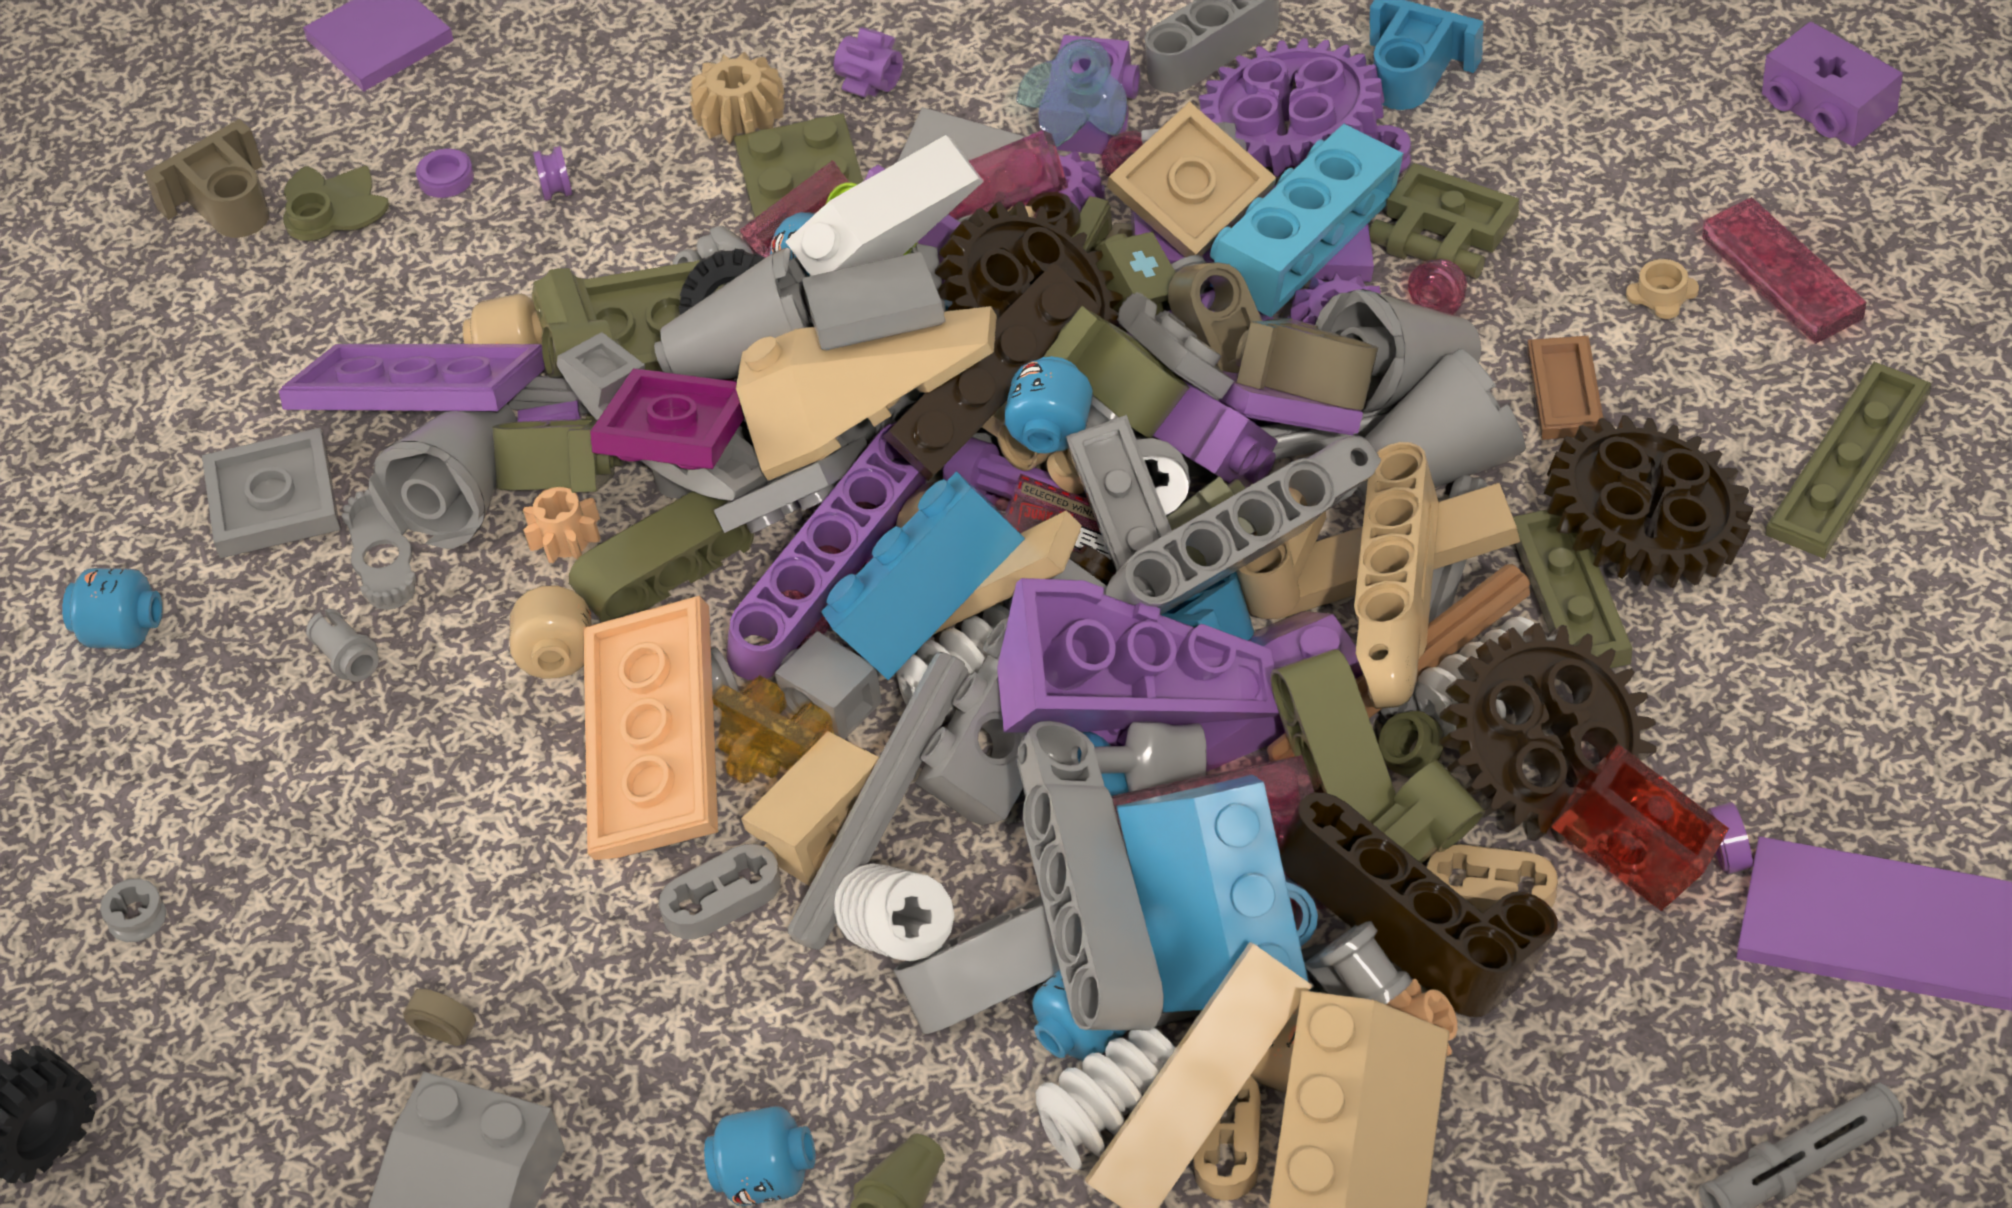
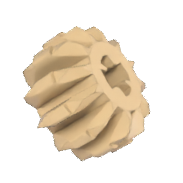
[690,51,785,145]

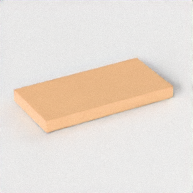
[583,595,718,860]

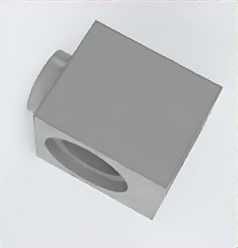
[775,631,882,739]

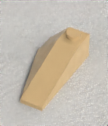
[736,306,997,481]

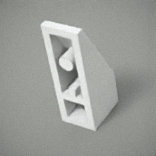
[785,135,984,276]

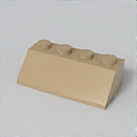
[1269,991,1449,1208]

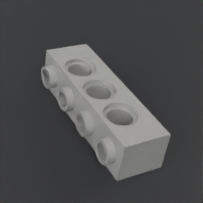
[915,559,1107,826]

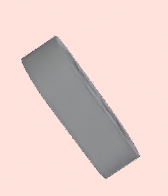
[659,844,781,939]

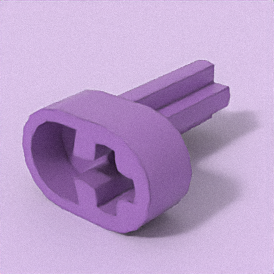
[943,437,1072,515]

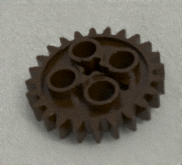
[935,202,1123,327]
[1544,415,1753,588]
[1439,623,1657,842]

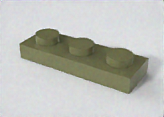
[1513,510,1632,669]

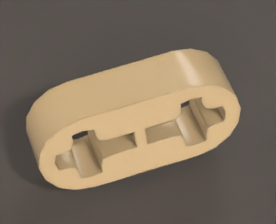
[1427,845,1558,913]
[1193,1075,1261,1201]

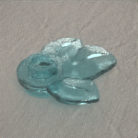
[1016,39,1127,148]

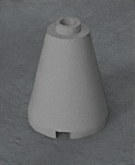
[654,247,814,380]
[1315,289,1481,414]
[1354,349,1526,503]
[369,404,517,549]

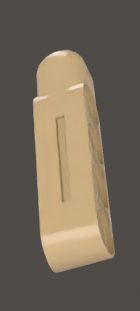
[1354,442,1439,709]

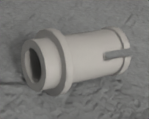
[306,609,379,682]

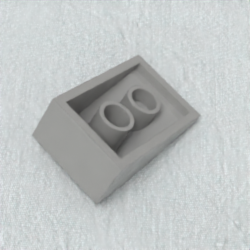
[368,1072,565,1208]

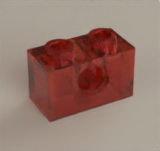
[1551,744,1730,911]

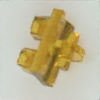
[712,675,834,784]

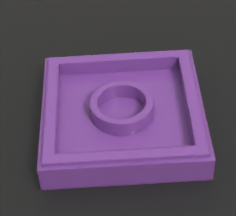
[303,0,454,92]
[1198,371,1363,435]

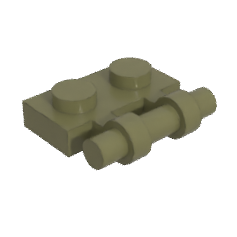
[1369,163,1519,279]

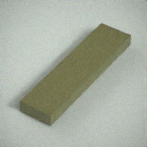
[1766,362,1932,559]

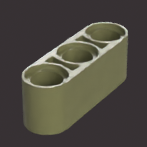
[569,491,754,622]
[1270,649,1396,824]

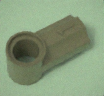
[532,268,613,378]
[1374,760,1485,863]

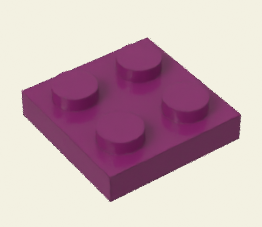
[590,368,745,470]

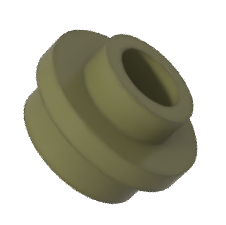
[1379,711,1444,777]

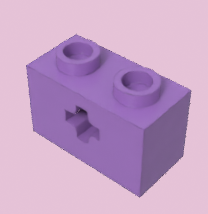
[1762,21,1903,147]

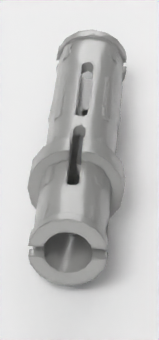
[1699,1083,1904,1208]

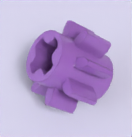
[834,27,903,98]

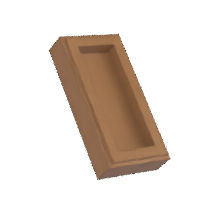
[1527,335,1603,440]

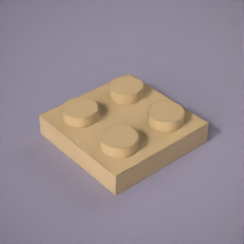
[1107,101,1276,257]

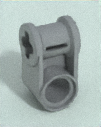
[1304,921,1412,1004]

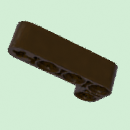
[1278,793,1558,1017]

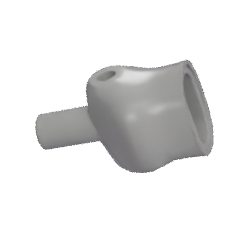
[1094,721,1206,797]

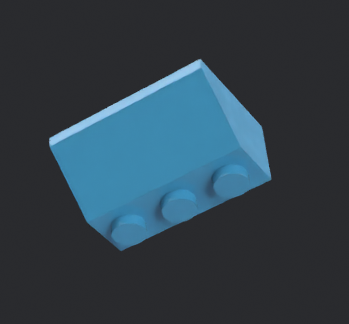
[821,471,1025,680]
[1116,775,1310,1012]

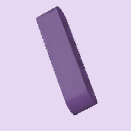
[726,422,926,681]

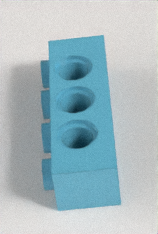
[1210,124,1404,317]

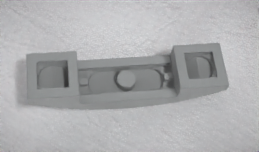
[557,332,767,501]

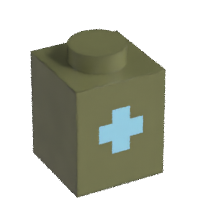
[1095,232,1176,332]

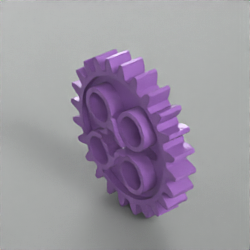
[1199,38,1384,177]

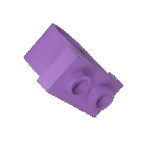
[1153,379,1278,488]

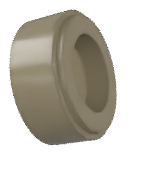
[403,989,476,1046]

